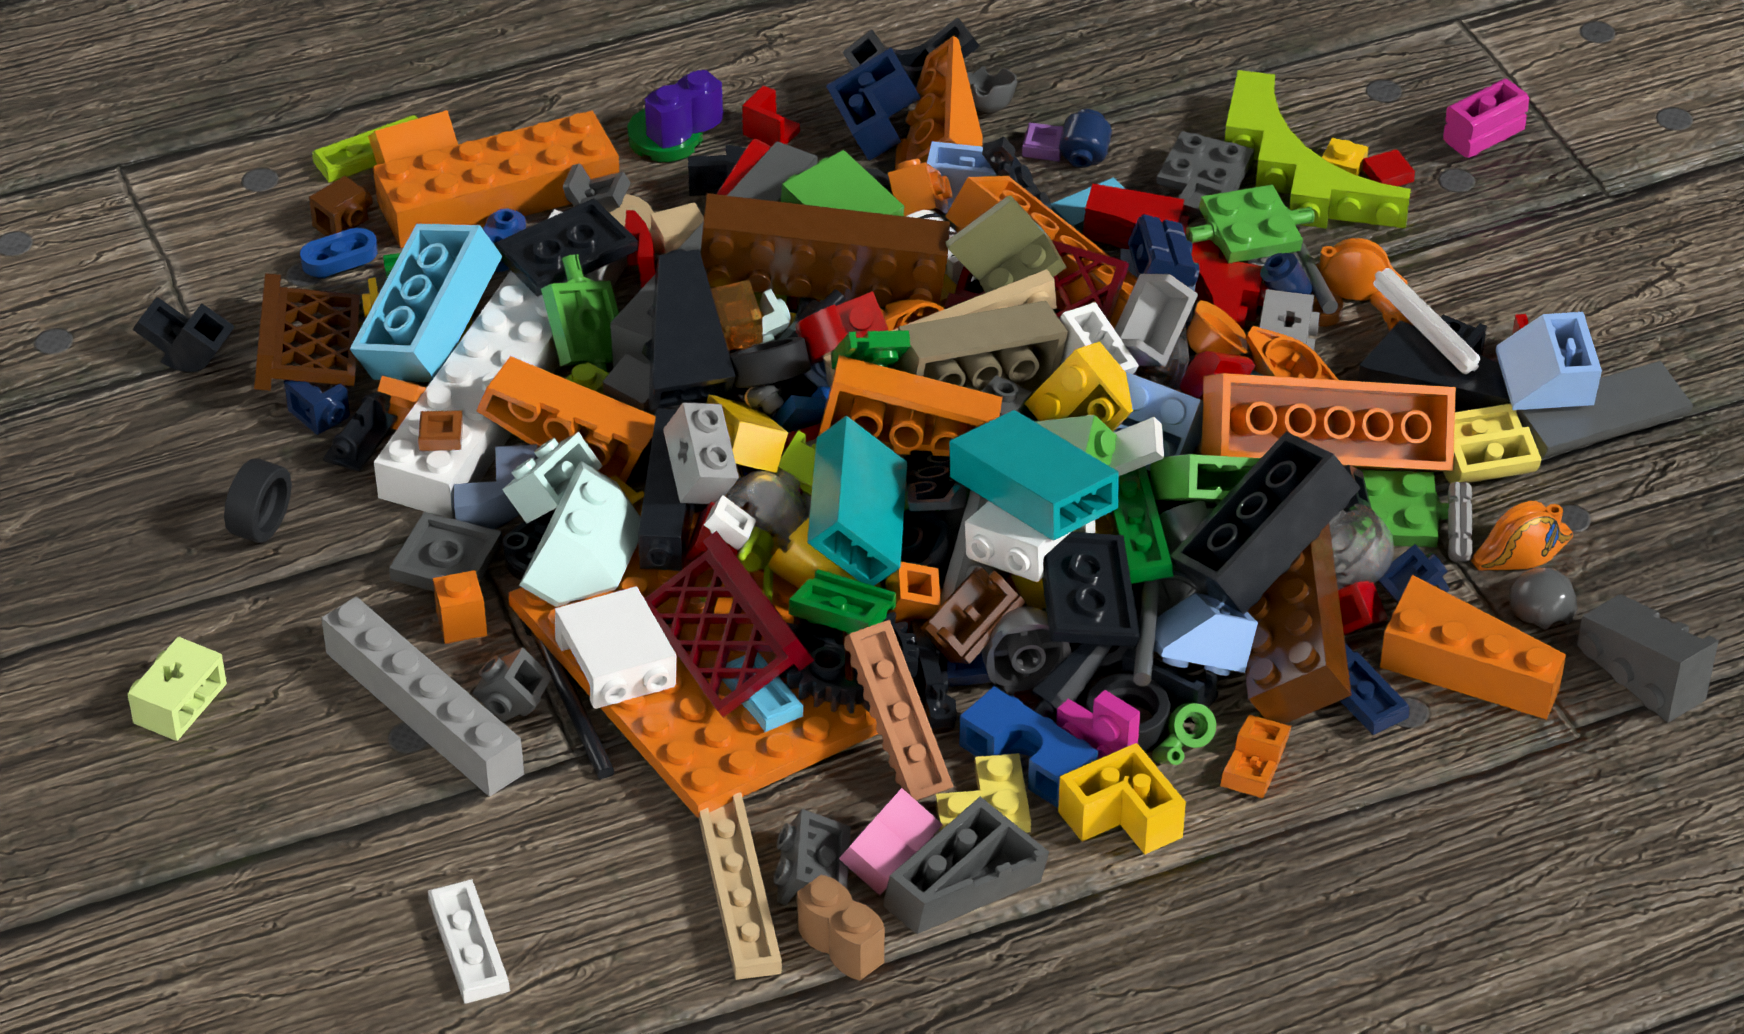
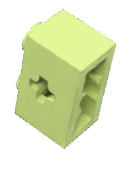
[128,637,227,741]

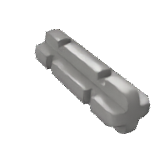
[1448,482,1472,562]

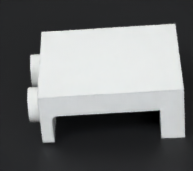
[965,501,1096,582]
[555,586,676,709]

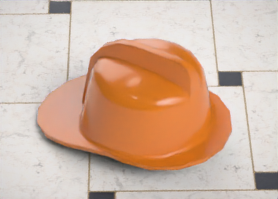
[1184,300,1248,358]

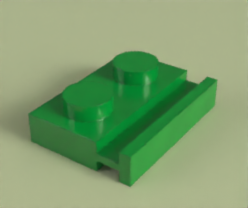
[831,330,911,370]
[789,569,896,634]

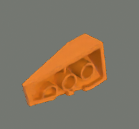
[895,36,982,170]

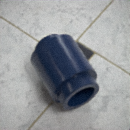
[1260,253,1312,295]

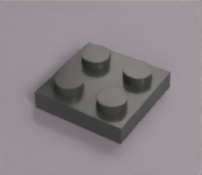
[389,512,503,591]

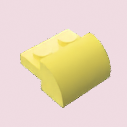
[1443,404,1541,484]

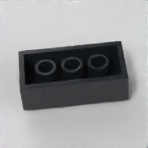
[1170,432,1360,614]

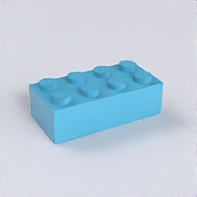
[350,224,502,382]

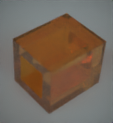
[710,280,763,351]

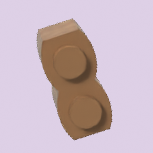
[797,875,884,980]

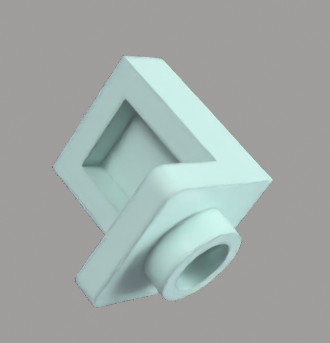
[736,289,791,347]

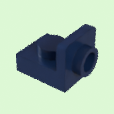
[284,380,350,435]
[1375,544,1450,604]

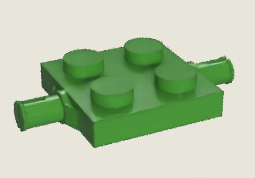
[1186,185,1315,263]
[541,254,619,372]
[1347,470,1449,547]

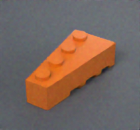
[818,355,1002,456]
[476,356,656,484]
[1380,575,1566,720]

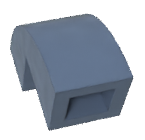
[454,444,538,529]

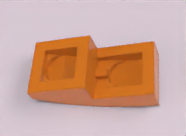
[1220,714,1291,798]

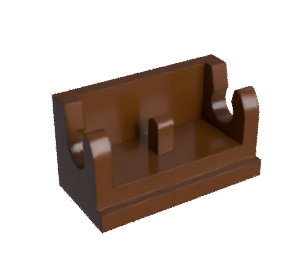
[920,567,1026,664]

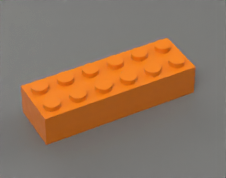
[373,110,619,248]
[945,176,1138,329]
[1201,373,1456,472]

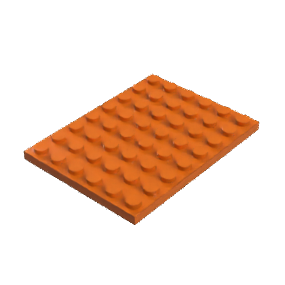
[509,510,878,818]

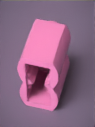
[839,788,942,895]

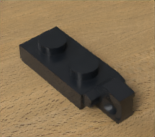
[982,136,1052,210]
[909,619,957,729]

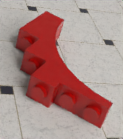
[1083,183,1268,330]

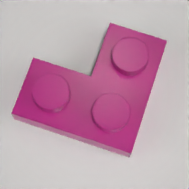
[1057,690,1140,760]

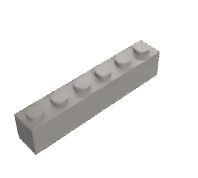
[321,597,524,797]

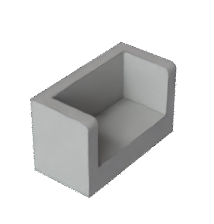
[1114,274,1198,366]

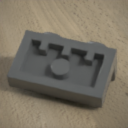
[774,809,851,906]

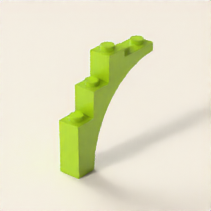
[1225,70,1411,229]

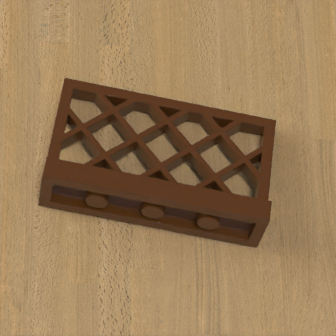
[254,273,360,391]

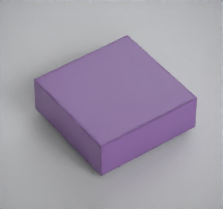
[1022,123,1063,161]

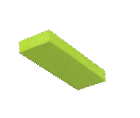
[312,115,418,183]

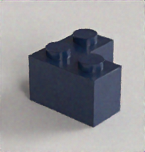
[826,47,921,161]

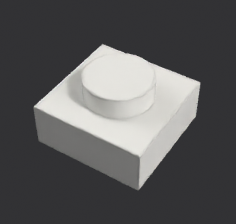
[704,495,756,551]

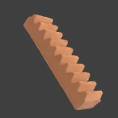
[844,620,954,801]

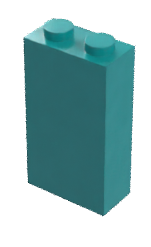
[949,410,1119,541]
[807,416,907,586]

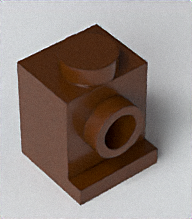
[309,176,373,236]

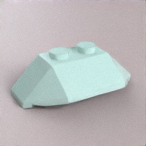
[519,461,641,607]

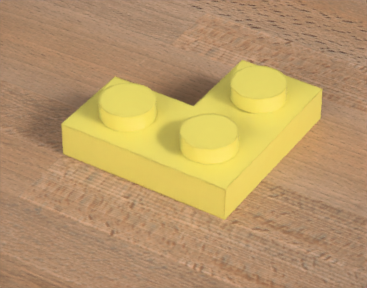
[936,753,1031,833]

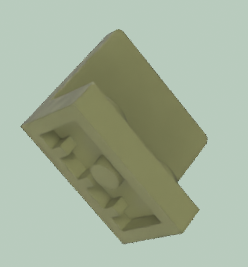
[946,196,1067,293]

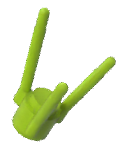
[700,527,774,603]

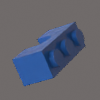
[959,686,1098,808]

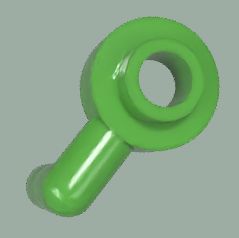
[1152,703,1216,765]

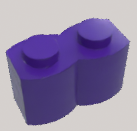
[645,70,723,149]

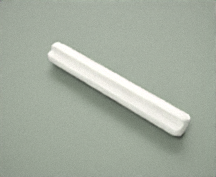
[1374,268,1480,374]

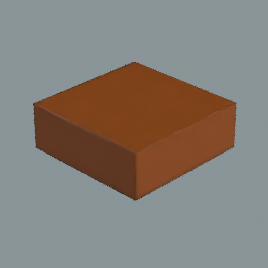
[418,410,463,451]

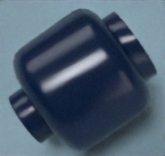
[1059,109,1112,168]

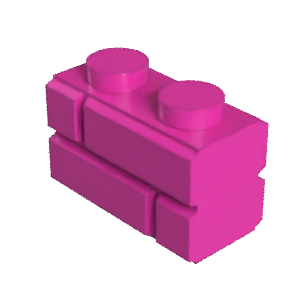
[1443,78,1529,158]

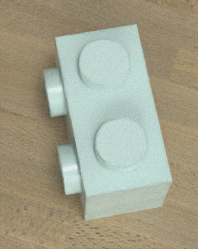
[502,432,603,523]

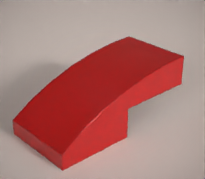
[625,210,656,289]

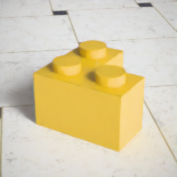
[1058,743,1186,855]

